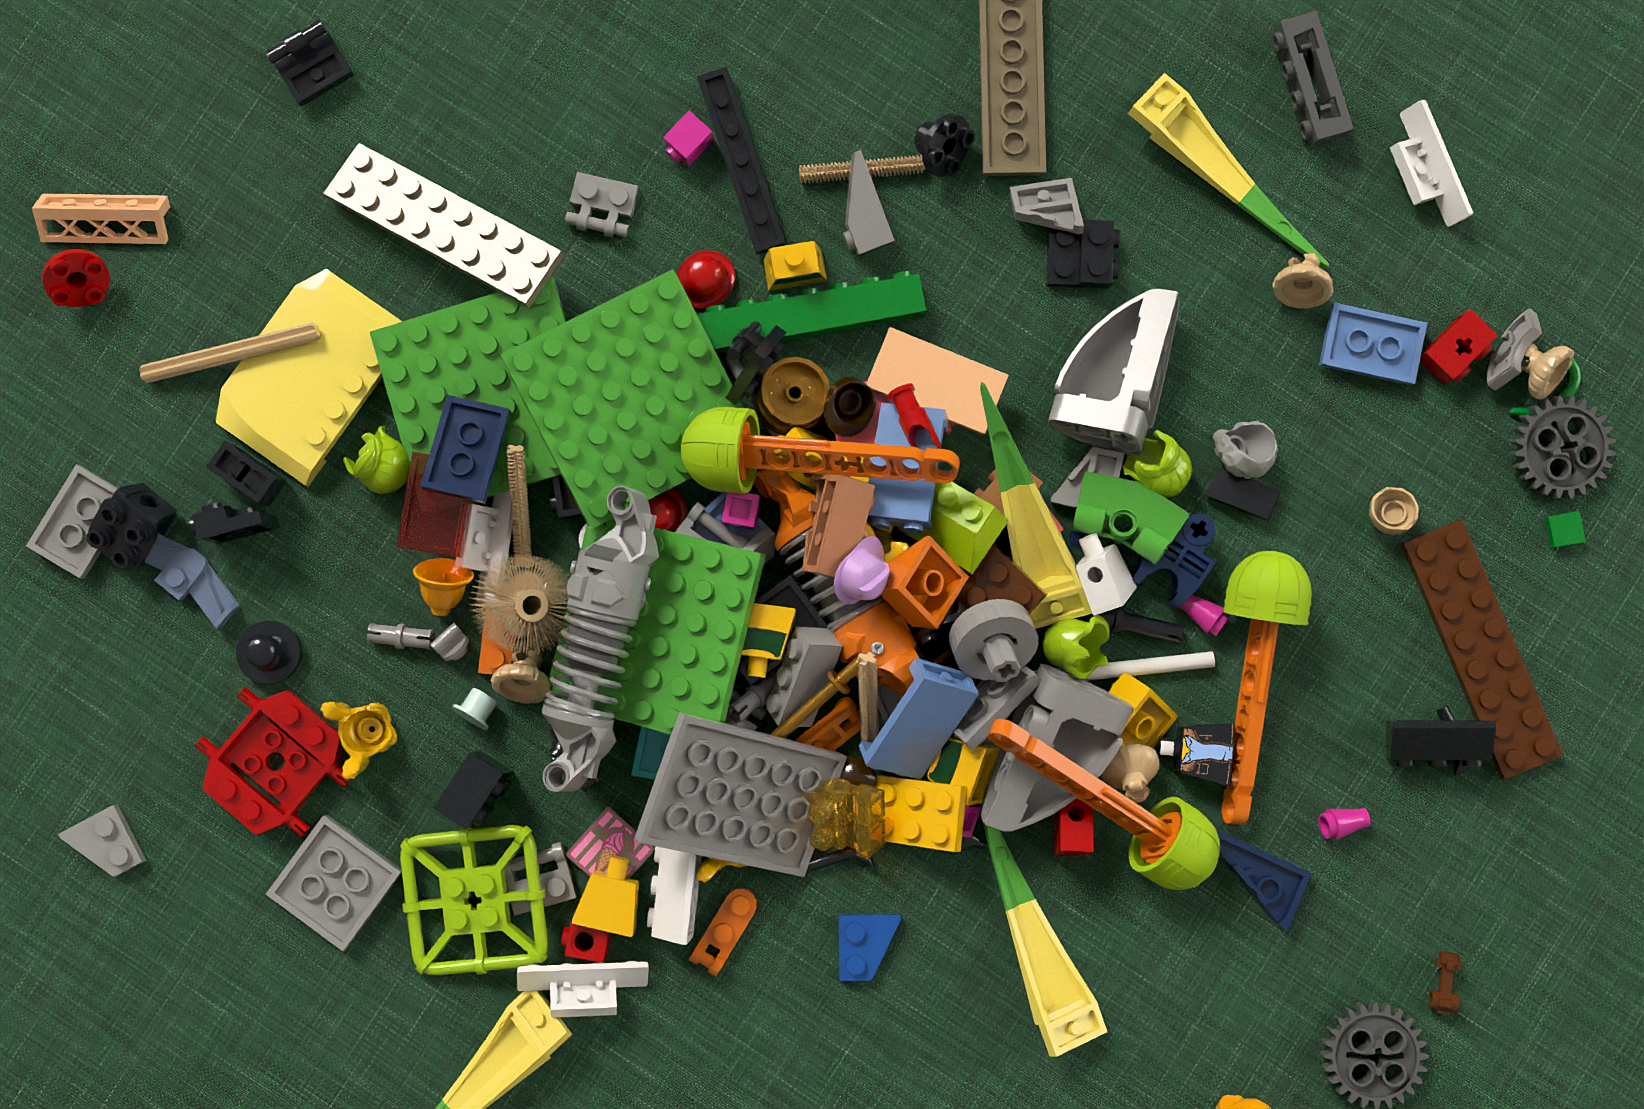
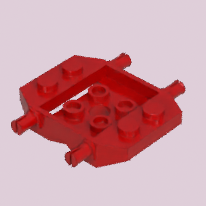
[194,687,352,838]

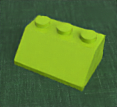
[898,482,1009,574]

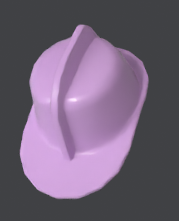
[834,536,890,604]

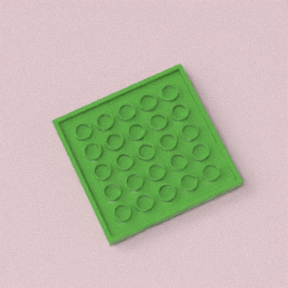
[499,269,744,530]
[370,276,567,516]
[545,518,766,735]

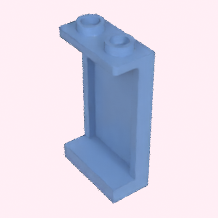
[867,403,949,533]
[859,658,979,780]

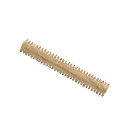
[799,155,925,184]
[506,445,532,568]
[857,652,879,743]

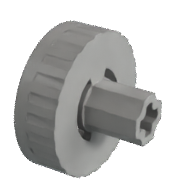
[949,599,1039,682]

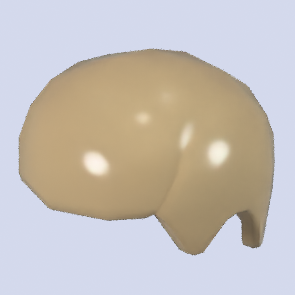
[1369,487,1419,535]

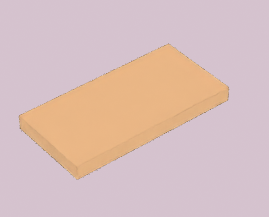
[867,327,1008,435]

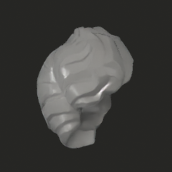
[1212,420,1279,479]

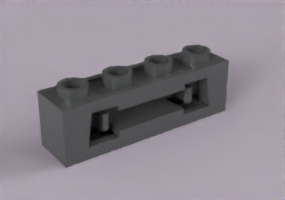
[1272,11,1354,148]

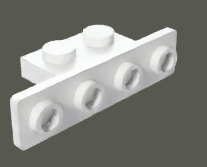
[1390,100,1473,227]
[455,491,514,603]
[517,961,649,1018]

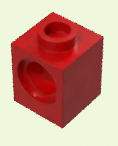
[561,922,611,962]

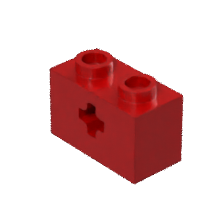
[1420,309,1498,385]

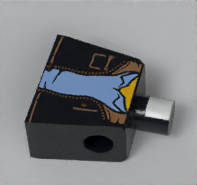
[1157,723,1235,786]

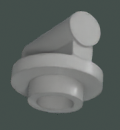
[430,623,469,661]

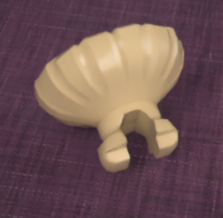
[1272,253,1333,309]
[1521,343,1574,400]
[491,650,550,704]
[1100,744,1159,803]

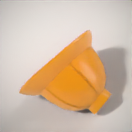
[413,558,474,616]

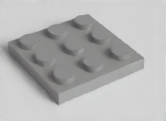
[266,814,402,951]

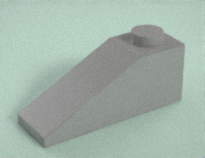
[843,150,894,255]

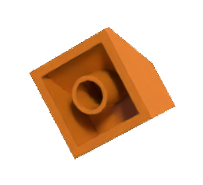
[880,536,969,629]

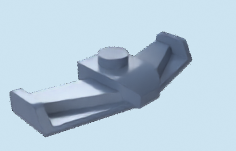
[145,534,240,630]

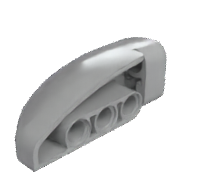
[1048,289,1179,456]
[981,664,1134,831]

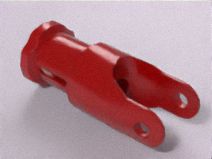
[887,383,941,449]

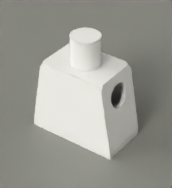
[1076,533,1137,616]

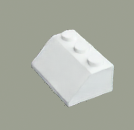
[647,846,702,945]

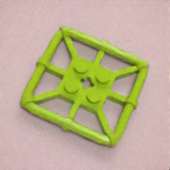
[400,825,548,975]

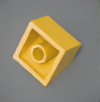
[1109,672,1178,749]

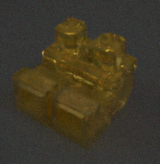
[808,779,885,859]

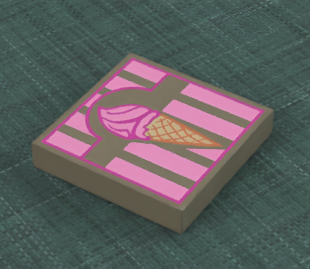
[565,806,655,878]

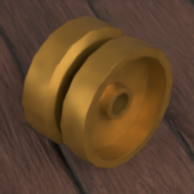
[755,357,830,436]

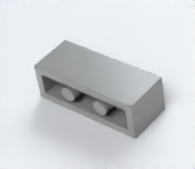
[765,627,843,727]

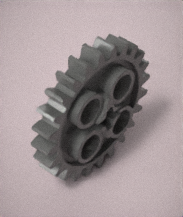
[1509,396,1616,499]
[1320,1000,1429,1109]

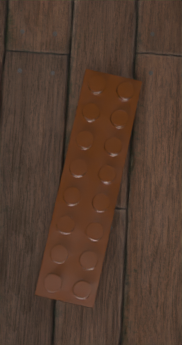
[1400,519,1564,780]

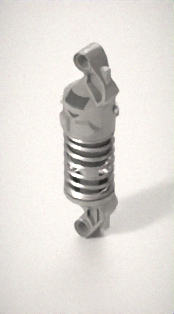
[542,486,659,792]

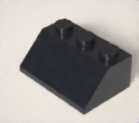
[1386,720,1496,766]

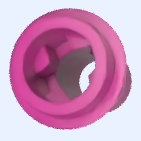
[1181,594,1230,636]
[1318,808,1370,840]

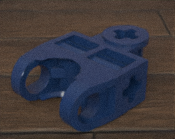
[1132,514,1216,610]

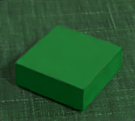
[1544,511,1586,548]

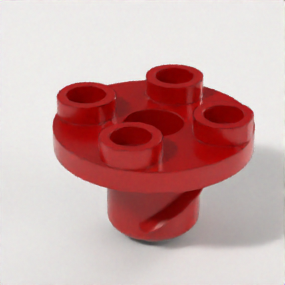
[42,249,110,307]

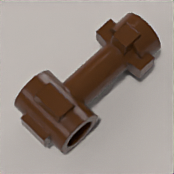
[1428,951,1462,1015]

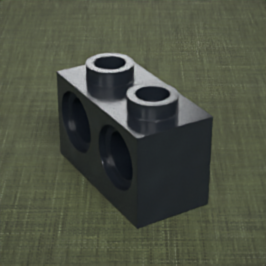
[206,441,287,507]

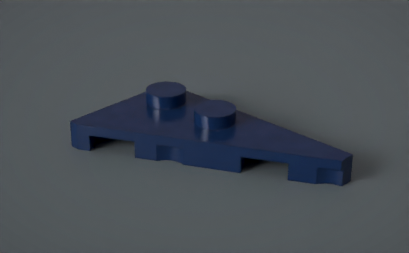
[1216,830,1312,930]

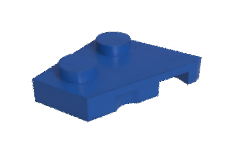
[838,913,901,981]

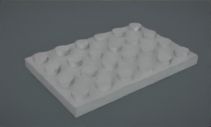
[635,712,847,877]

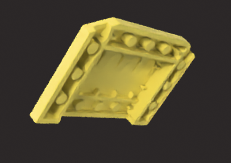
[216,269,402,487]

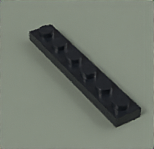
[697,67,786,255]

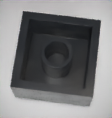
[434,750,513,830]

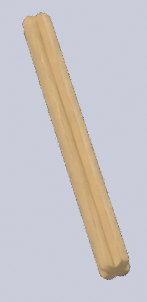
[139,322,320,383]

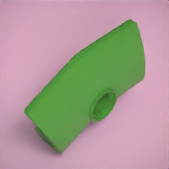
[1072,472,1189,565]

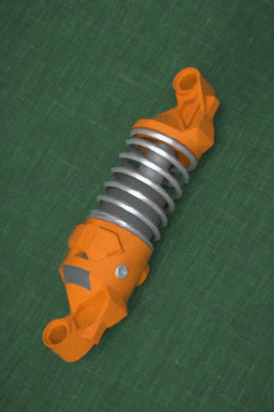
[754,469,919,700]

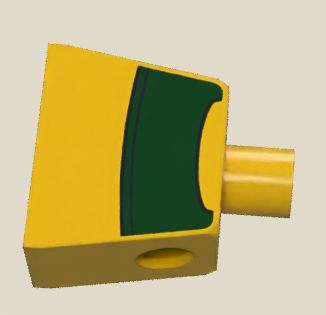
[763,241,827,291]
[741,603,797,678]
[927,734,1001,806]

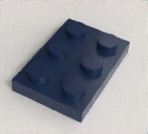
[420,395,512,504]

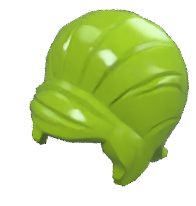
[343,426,411,494]
[1122,430,1192,498]
[1042,615,1110,680]

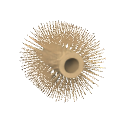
[469,555,569,655]

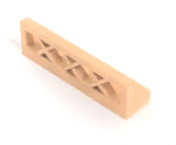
[32,194,170,244]

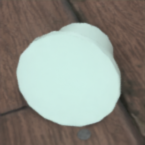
[452,688,497,730]

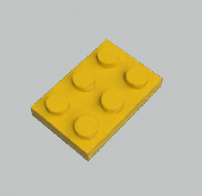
[870,775,967,852]

